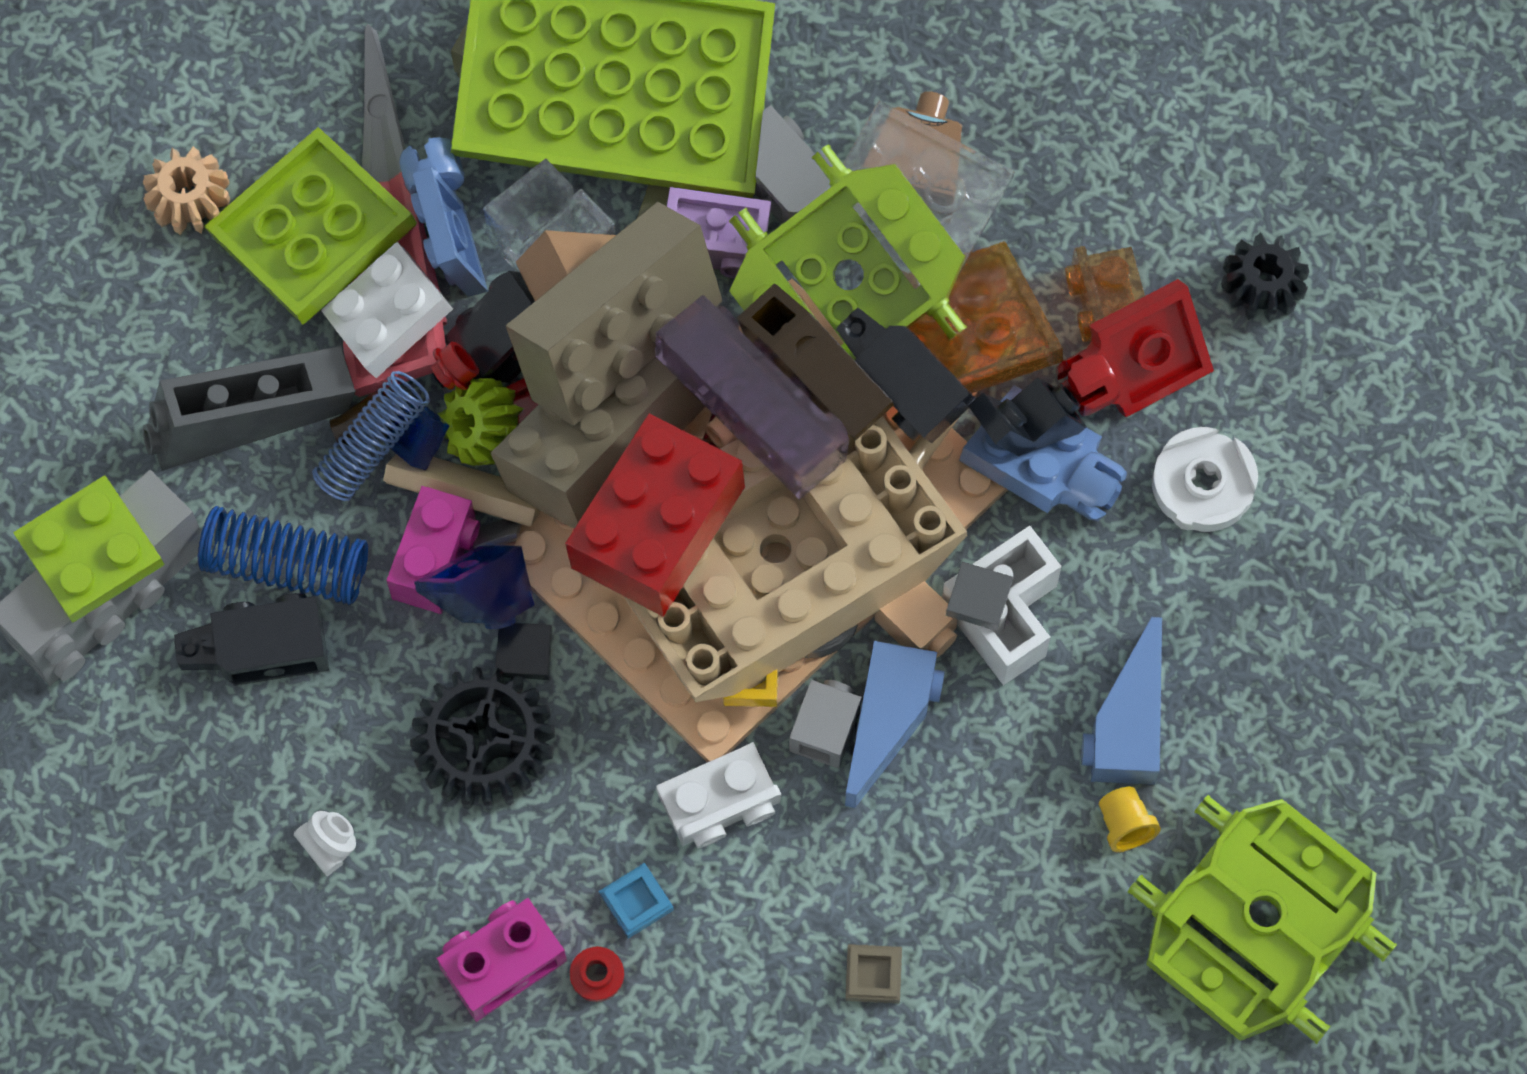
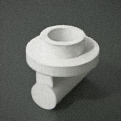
[294,811,356,876]

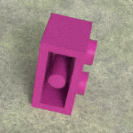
[386,486,480,615]
[437,898,567,1022]

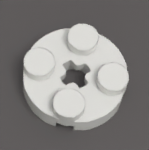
[1152,427,1258,532]

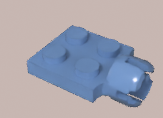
[399,137,488,297]
[959,385,1127,521]

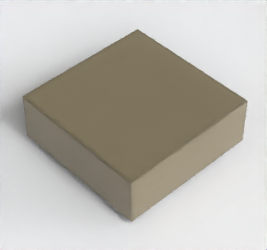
[845,944,902,1004]

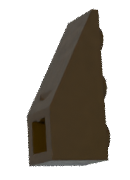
[736,283,894,440]

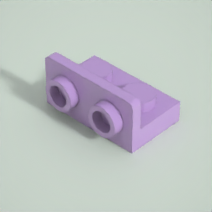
[667,187,771,279]

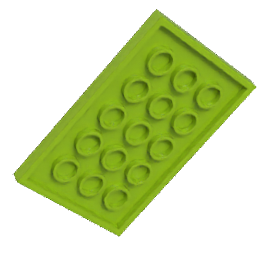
[450,0,775,198]

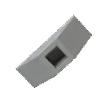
[756,105,868,225]

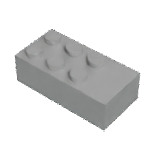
[0,470,201,686]

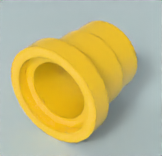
[1098,786,1161,853]

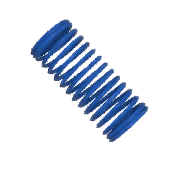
[198,506,368,605]

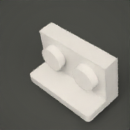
[656,742,782,848]

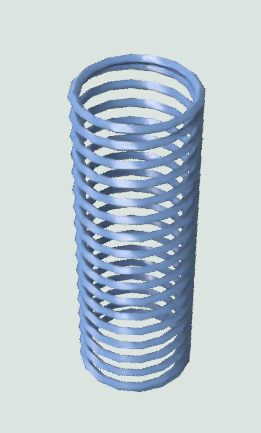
[312,371,430,501]

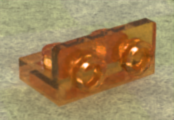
[1065,245,1145,342]

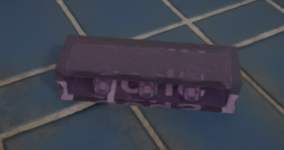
[655,295,849,500]

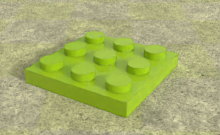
[205,127,417,325]

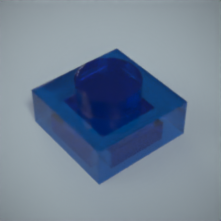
[384,401,450,471]

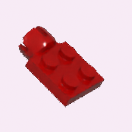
[1056,279,1214,417]

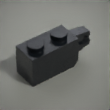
[432,270,535,394]
[836,308,976,443]
[174,593,329,686]

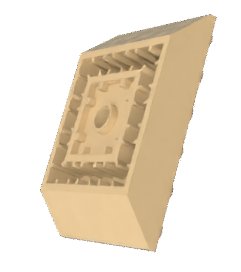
[623,398,967,702]

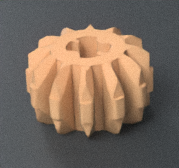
[143,146,230,235]

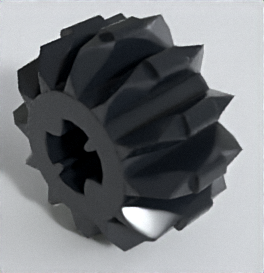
[1221,232,1309,323]

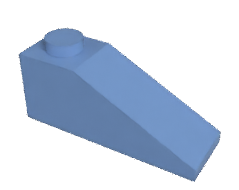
[1081,617,1162,785]
[845,641,945,808]

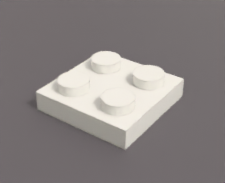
[321,242,453,378]

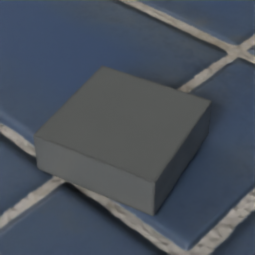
[946,561,1013,631]

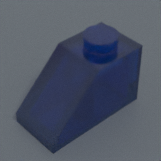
[414,545,535,630]

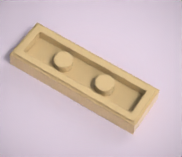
[383,447,540,526]

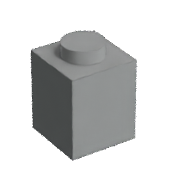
[789,680,861,769]

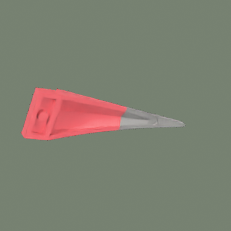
[343,24,447,397]

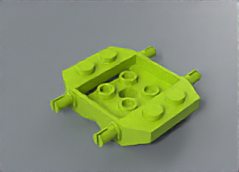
[729,144,967,360]
[1127,794,1397,1045]

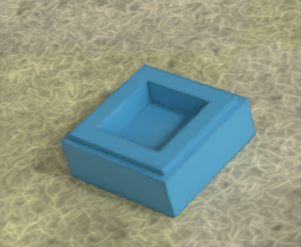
[599,863,674,939]

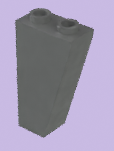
[143,346,356,471]

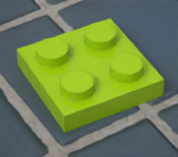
[13,475,164,623]

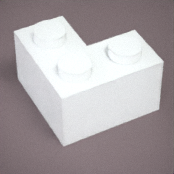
[942,525,1062,686]

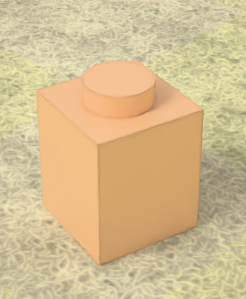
[875,581,958,658]

